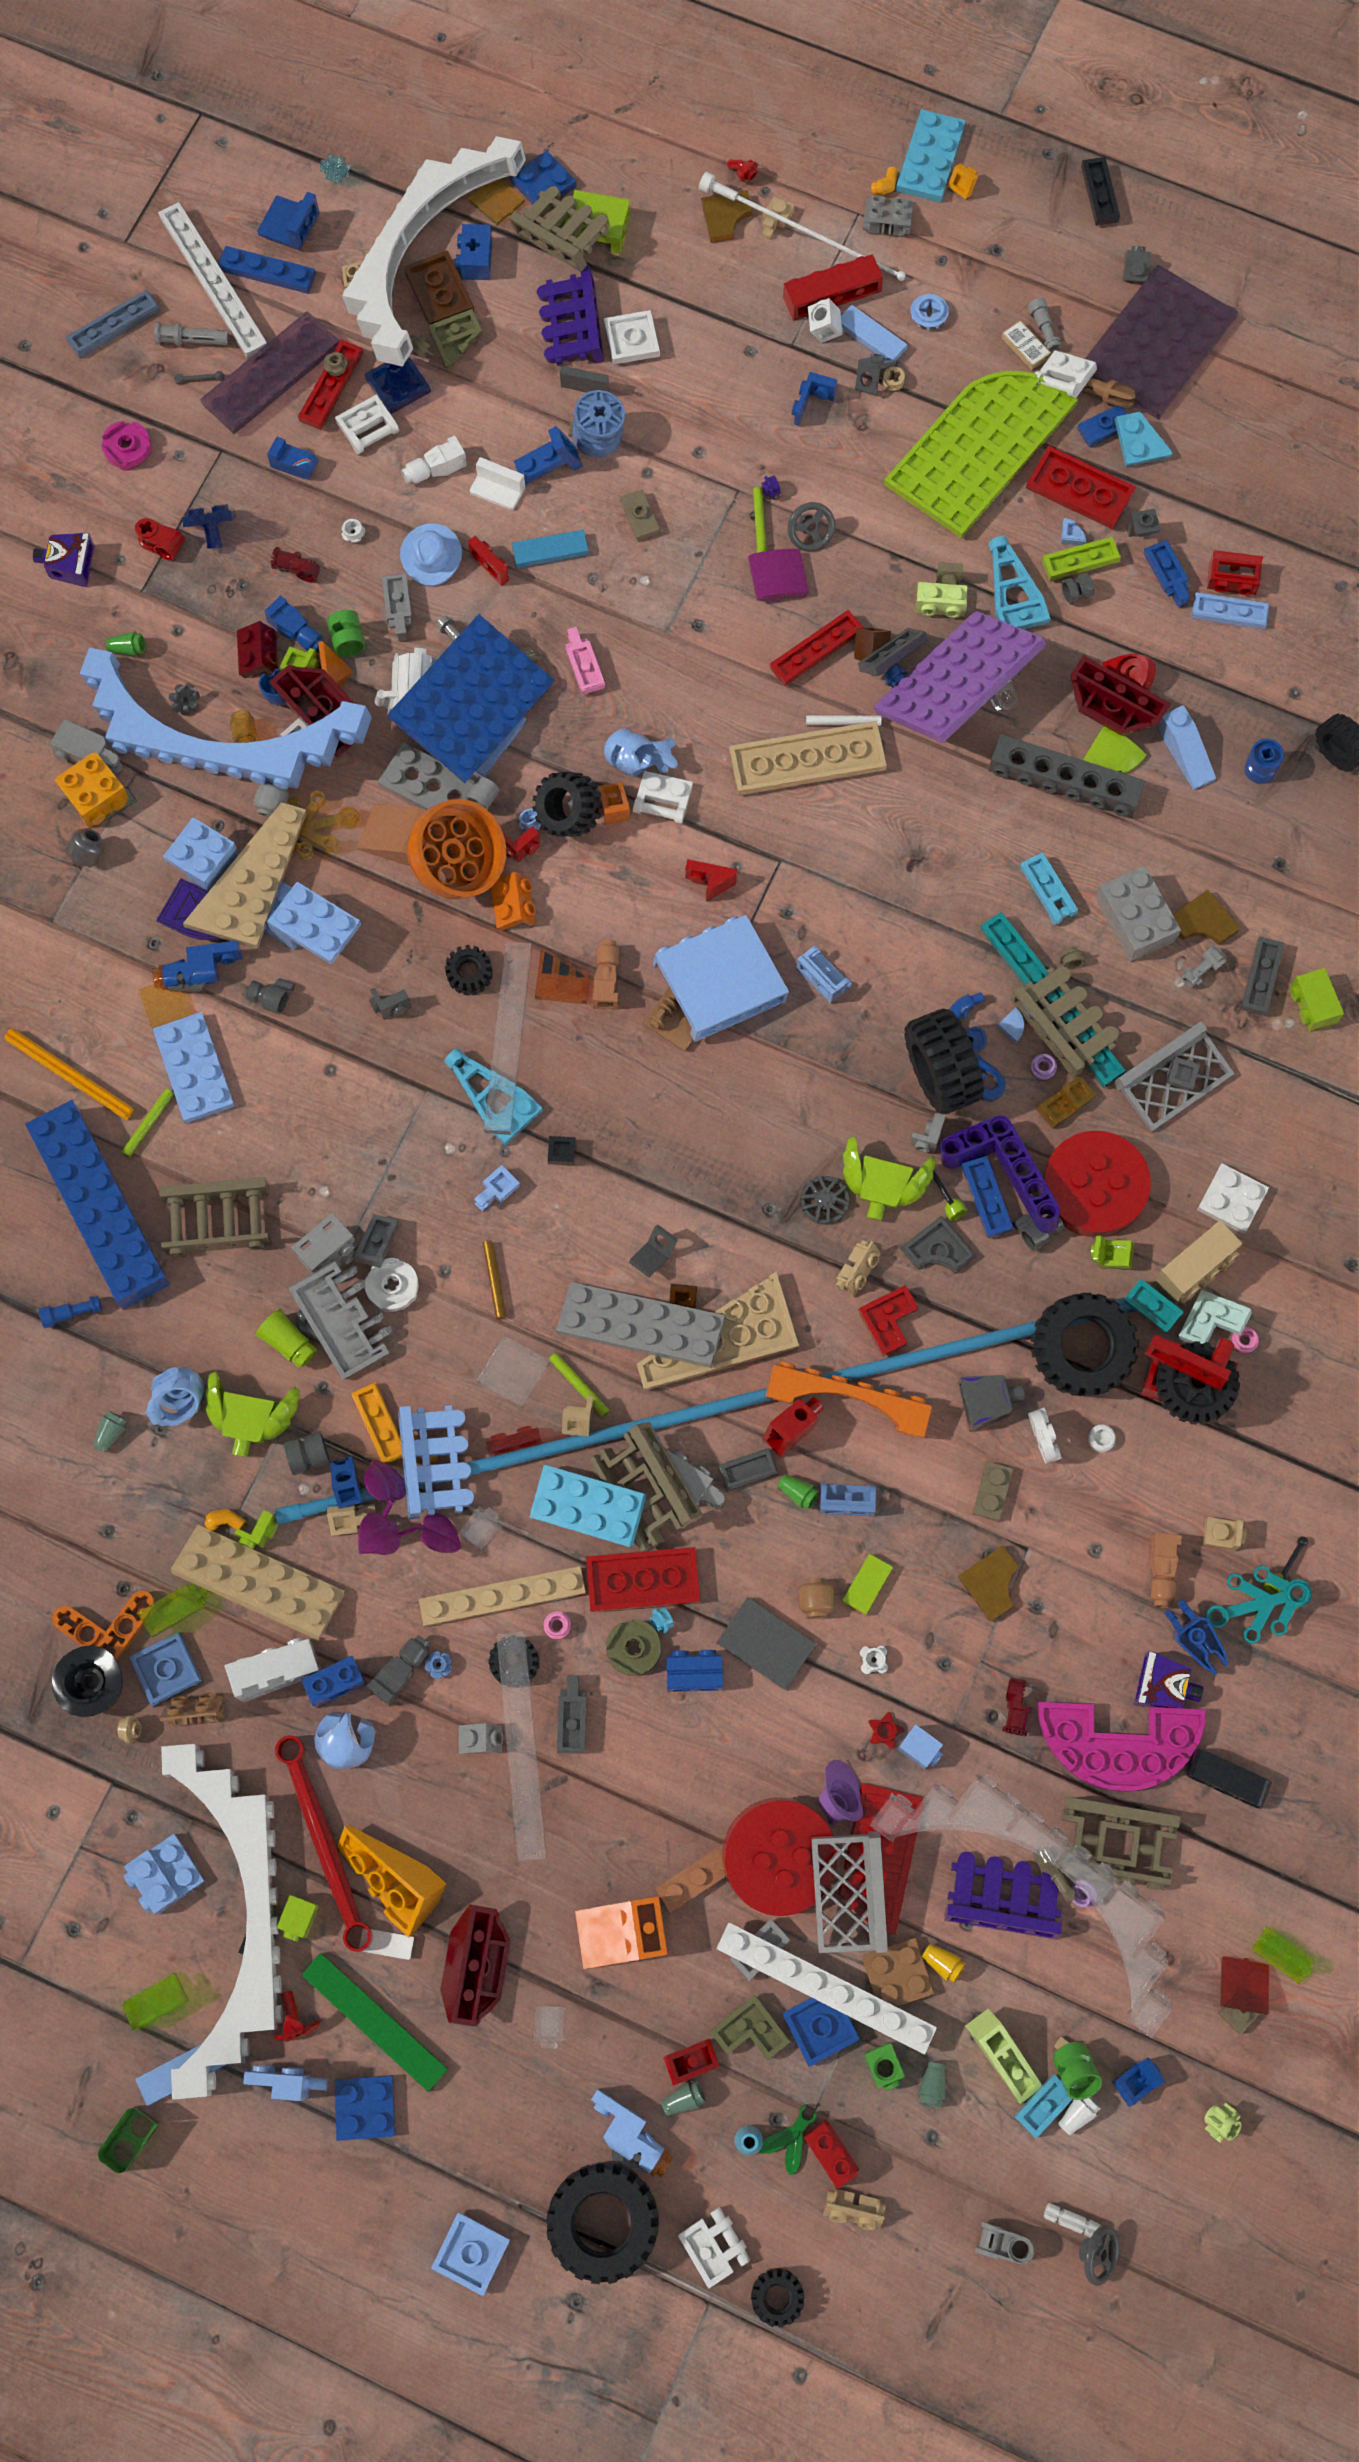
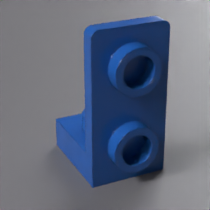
[791,372,837,426]

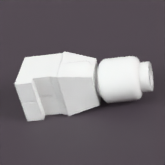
[401,435,467,484]

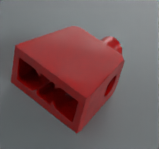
[762,1397,824,1458]

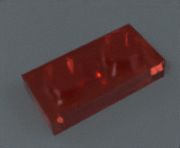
[486,1426,542,1457]

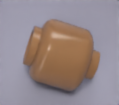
[798,1578,835,1619]

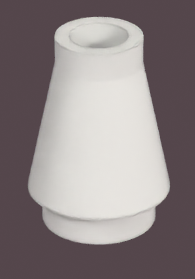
[1058,2097,1101,2136]

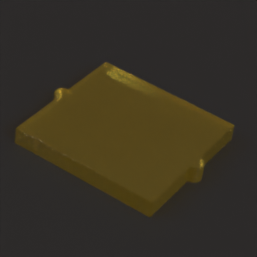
[468,179,525,226]
[138,980,192,1030]

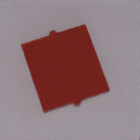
[1220,1956,1269,2015]

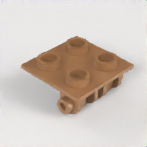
[642,987,693,1051]
[160,1693,224,1726]

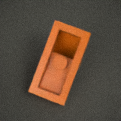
[597,782,630,825]

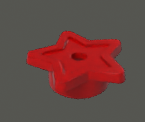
[869,1712,904,1749]

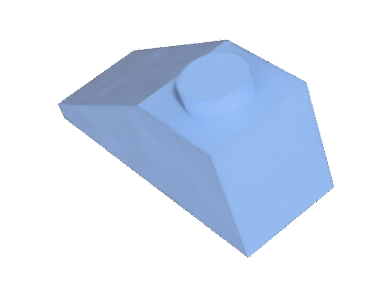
[1157,705,1216,790]

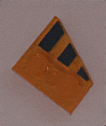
[535,950,589,1004]

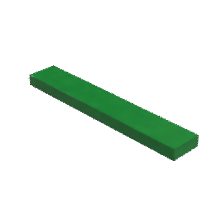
[302,1953,448,2092]

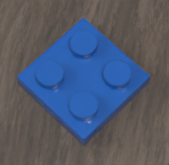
[510,150,576,205]
[782,1997,860,2067]
[334,2075,396,2141]

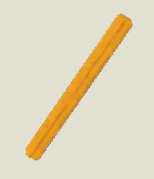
[4,1028,134,1120]

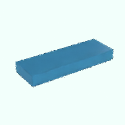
[512,529,589,568]

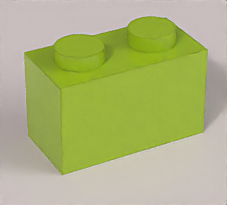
[1290,967,1344,1032]

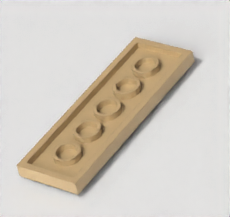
[729,721,887,795]
[171,1525,344,1641]

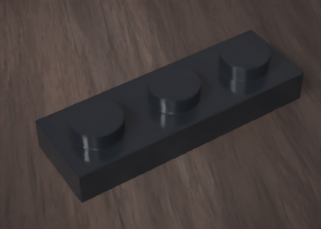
[1081,157,1120,226]

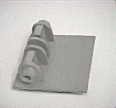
[863,195,913,236]

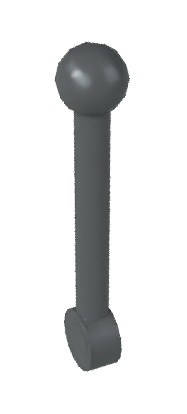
[174,371,224,385]

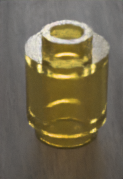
[230,710,259,743]

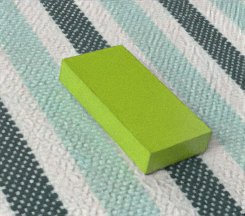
[842,1553,893,1616]

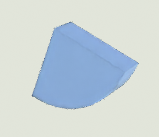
[1061,518,1086,546]
[997,1007,1024,1044]

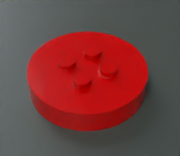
[1043,1131,1151,1237]
[722,1797,838,1916]

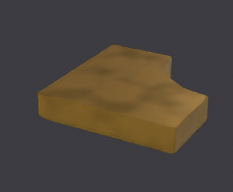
[701,190,752,243]
[1173,890,1240,945]
[958,1545,1019,1622]

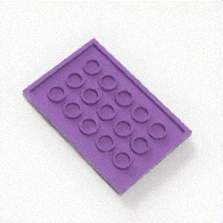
[873,611,1046,744]

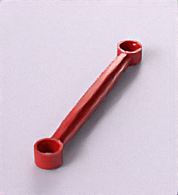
[275,1735,373,1952]

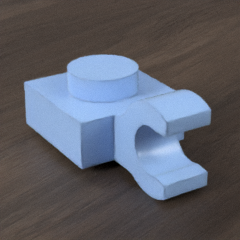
[474,1165,520,1211]

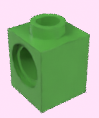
[863,2042,905,2091]

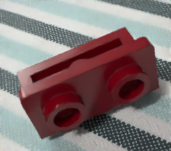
[237,621,278,678]

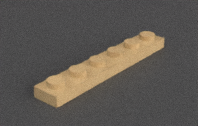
[419,1566,586,1627]

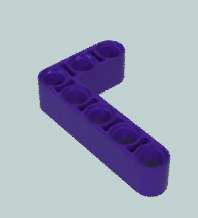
[940,1115,1060,1233]

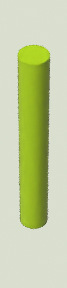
[753,487,767,553]
[121,1088,174,1158]
[548,1352,610,1418]

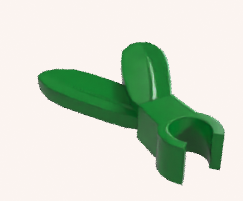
[759,2104,816,2175]

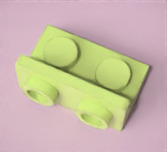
[916,582,967,618]

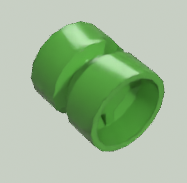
[327,610,366,657]
[1053,2042,1102,2100]

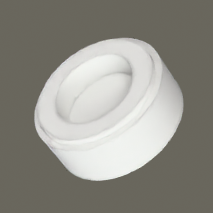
[1087,1424,1116,1453]

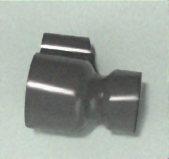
[246,978,295,1015]
[1012,1214,1065,1252]

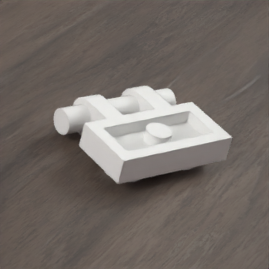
[678,2207,751,2289]

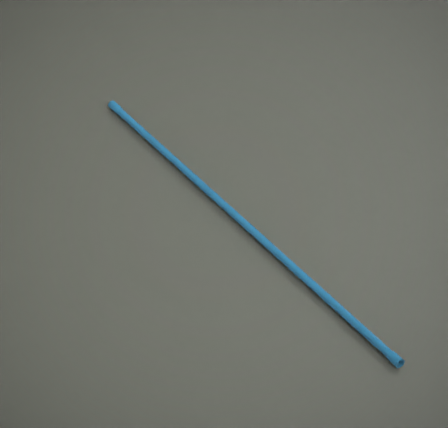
[275,1298,1137,1525]

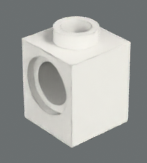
[808,298,842,343]

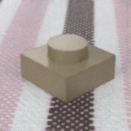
[936,562,963,585]
[1218,1992,1260,2035]

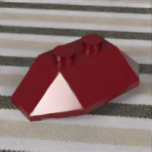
[1070,655,1171,736]
[269,665,355,758]
[440,1904,511,2027]

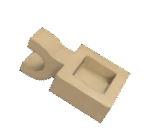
[762,196,795,239]
[327,1504,376,1536]

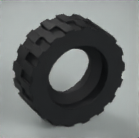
[1315,713,1359,772]

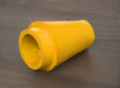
[922,1943,966,1983]

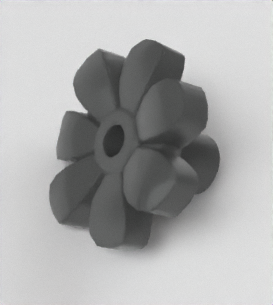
[169,683,200,715]

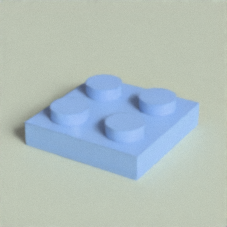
[431,2212,510,2296]

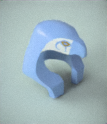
[314,1711,375,1769]

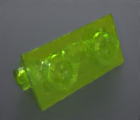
[1251,1926,1315,1985]

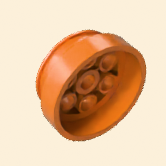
[407,799,506,900]

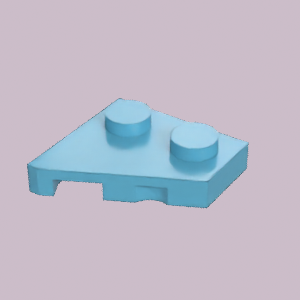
[1115,412,1172,467]

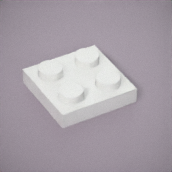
[604,310,660,365]
[1197,1163,1269,1234]

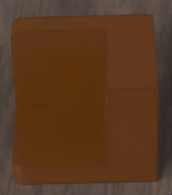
[854,627,891,660]

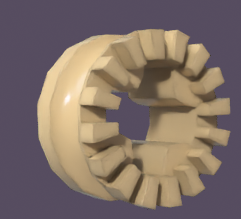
[883,366,905,392]

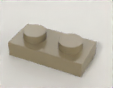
[972,1461,1013,1522]

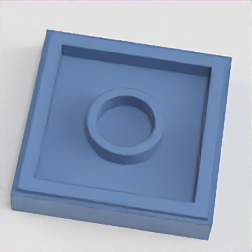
[129,1632,203,1707]

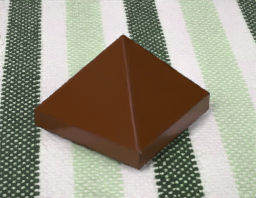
[669,1284,697,1309]

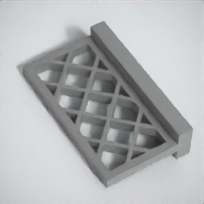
[1112,1021,1235,1132]
[811,1831,888,1953]

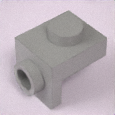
[459,1723,504,1754]

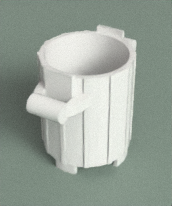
[374,648,437,713]

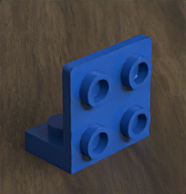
[257,192,320,250]

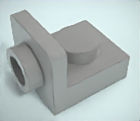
[910,1113,946,1153]

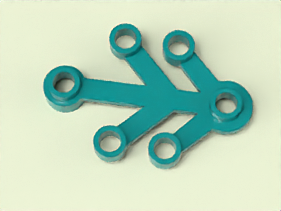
[1206,1565,1312,1644]

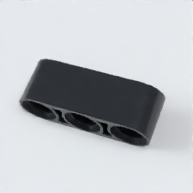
[1186,1749,1272,1809]

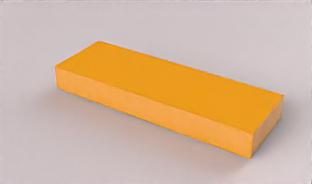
[351,1382,402,1465]

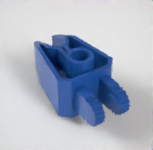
[1164,1599,1229,1675]

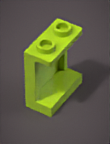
[561,190,631,254]

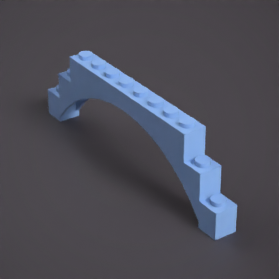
[80,647,372,789]

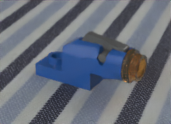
[153,941,243,992]

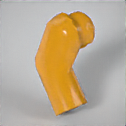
[871,167,898,195]

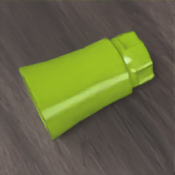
[255,1308,317,1368]

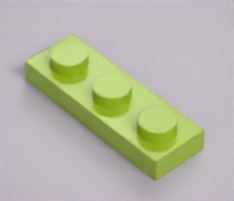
[1042,536,1121,581]

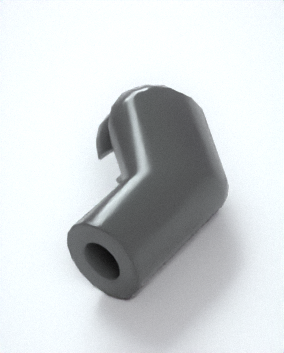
[295,1309,320,1343]

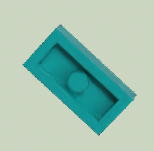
[1124,1279,1184,1333]

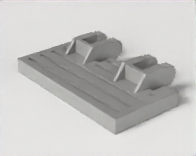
[288,1260,393,1380]

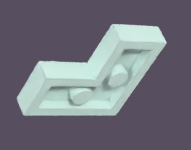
[1179,1290,1252,1344]

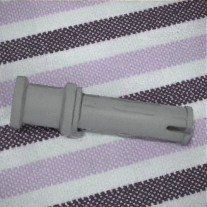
[154,322,229,346]

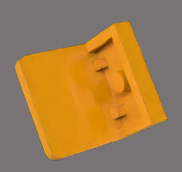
[55,752,130,828]

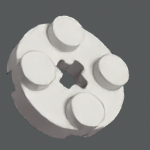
[365,1258,419,1312]
[1029,1407,1062,1463]

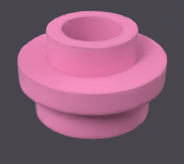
[1231,1326,1259,1353]
[544,1611,571,1640]

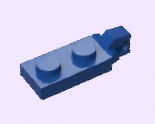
[1143,540,1190,608]

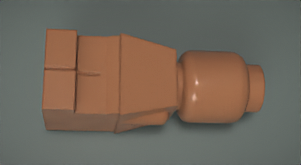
[593,939,620,1010]
[1149,1533,1182,1608]

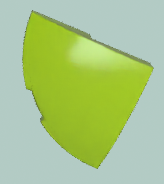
[1083,726,1146,774]

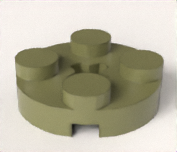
[606,1620,661,1676]

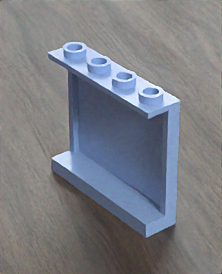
[653,915,789,1042]

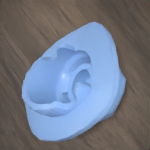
[400,523,462,586]

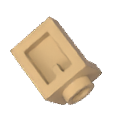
[1203,1517,1247,1551]

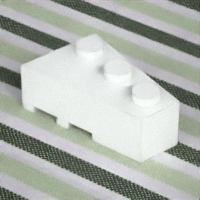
[224,1637,321,1702]

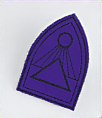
[156,878,222,940]

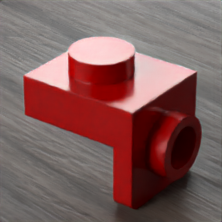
[503,826,540,863]

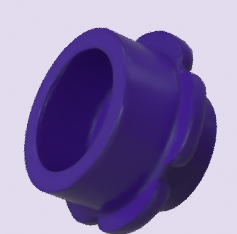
[761,475,781,499]

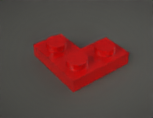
[858,1285,918,1357]

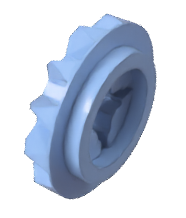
[910,294,949,330]

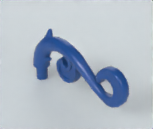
[949,992,1006,1101]

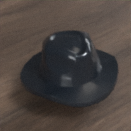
[52,1645,123,1717]

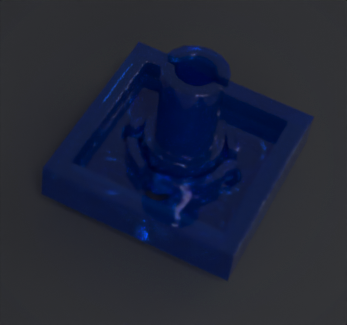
[364,357,431,414]
[182,504,236,549]

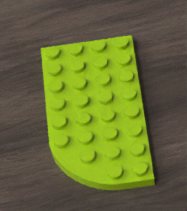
[884,371,1078,538]

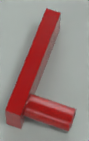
[1145,1335,1235,1390]

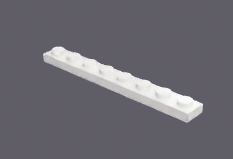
[158,202,268,359]
[716,1923,937,2055]

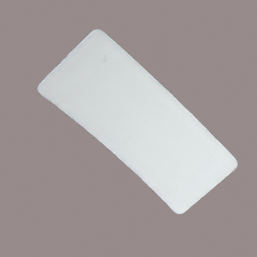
[359,1928,414,1960]

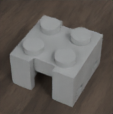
[291,1213,358,1277]

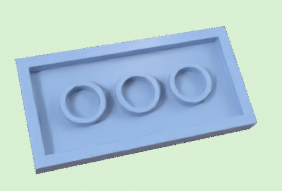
[153,1012,235,1124]

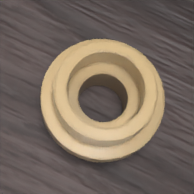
[117,1715,142,1744]

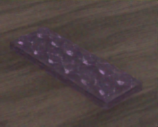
[200,311,340,434]

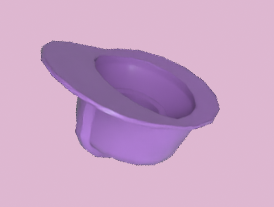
[819,1760,863,1825]

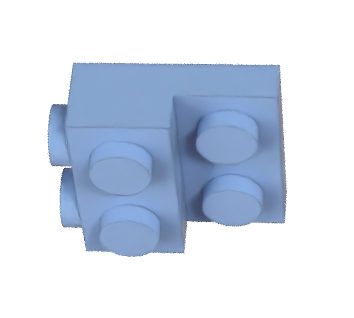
[123,1834,206,1915]

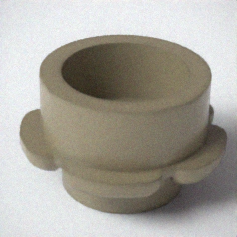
[324,352,347,376]
[1060,947,1085,969]

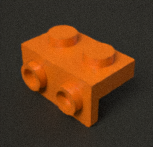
[491,872,536,931]

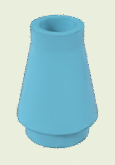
[734,2125,763,2156]

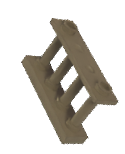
[159,1177,272,1257]

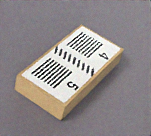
[1001,320,1051,370]

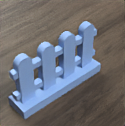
[398,1405,474,1519]

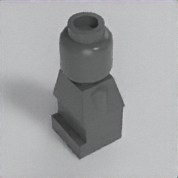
[367,1635,430,1706]

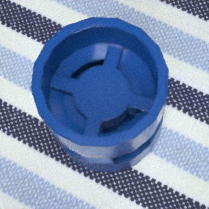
[1244,738,1284,784]

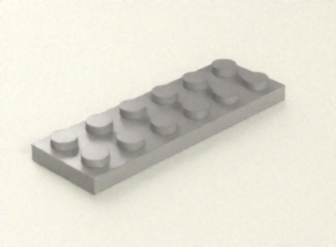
[556,1282,725,1368]

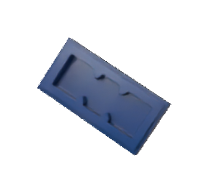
[1077,406,1126,447]

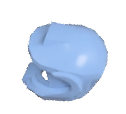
[145,1367,205,1426]

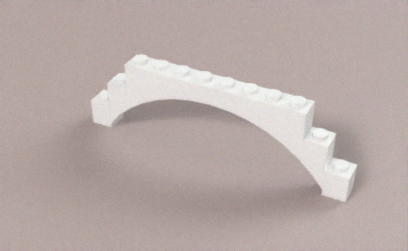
[342,136,526,367]
[161,1744,283,2100]

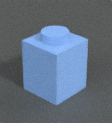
[898,1724,943,1770]

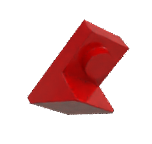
[685,859,738,901]
[663,2039,720,2086]

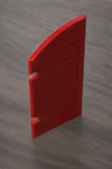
[838,1783,924,1935]

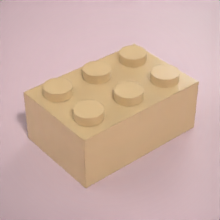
[1152,1220,1243,1305]

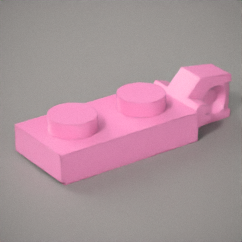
[565,627,605,695]

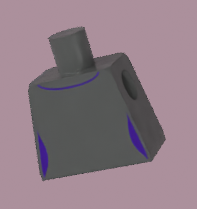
[958,1375,1025,1432]

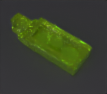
[138,1584,214,1638]

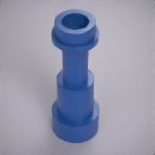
[39,1296,102,1329]

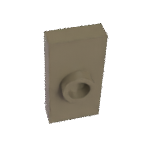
[620,489,660,541]

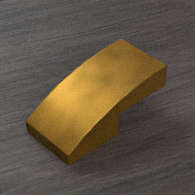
[1036,1075,1096,1129]

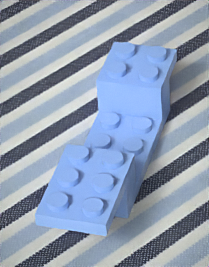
[163,817,361,965]

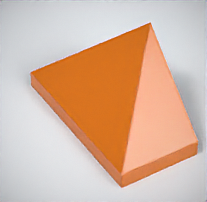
[318,641,354,687]

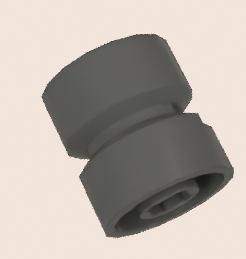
[284,1431,330,1475]

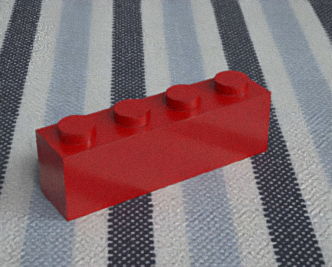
[783,254,883,321]

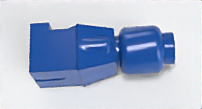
[264,595,326,654]

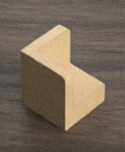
[562,1395,593,1437]

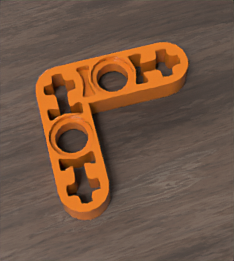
[52,1591,156,1661]

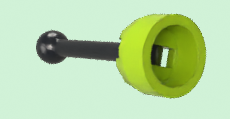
[933,1169,968,1221]
[1264,1536,1308,1594]

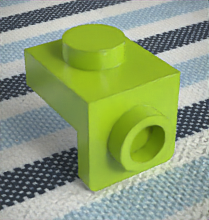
[280,646,319,671]
[1091,1236,1135,1269]
[234,1510,278,1549]

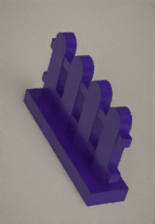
[537,265,604,366]
[944,1852,1062,1940]

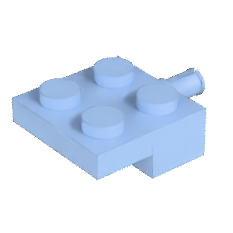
[243,2065,328,2101]

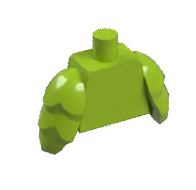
[843,1136,937,1221]
[205,1371,300,1457]

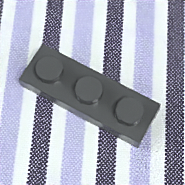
[858,628,928,676]
[1240,936,1284,1016]

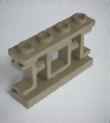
[590,1422,703,1552]
[1057,1797,1180,1891]

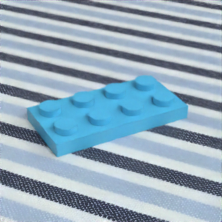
[896,109,966,203]
[529,1465,647,1547]

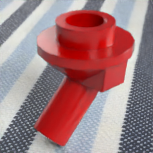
[727,159,758,182]

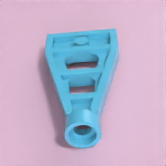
[988,536,1051,630]
[444,1048,543,1146]

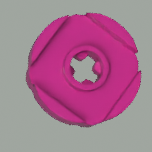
[101,421,152,471]

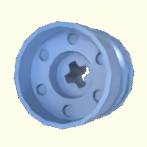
[572,390,625,457]

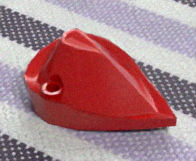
[1102,654,1156,690]

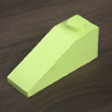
[966,2009,1042,2104]

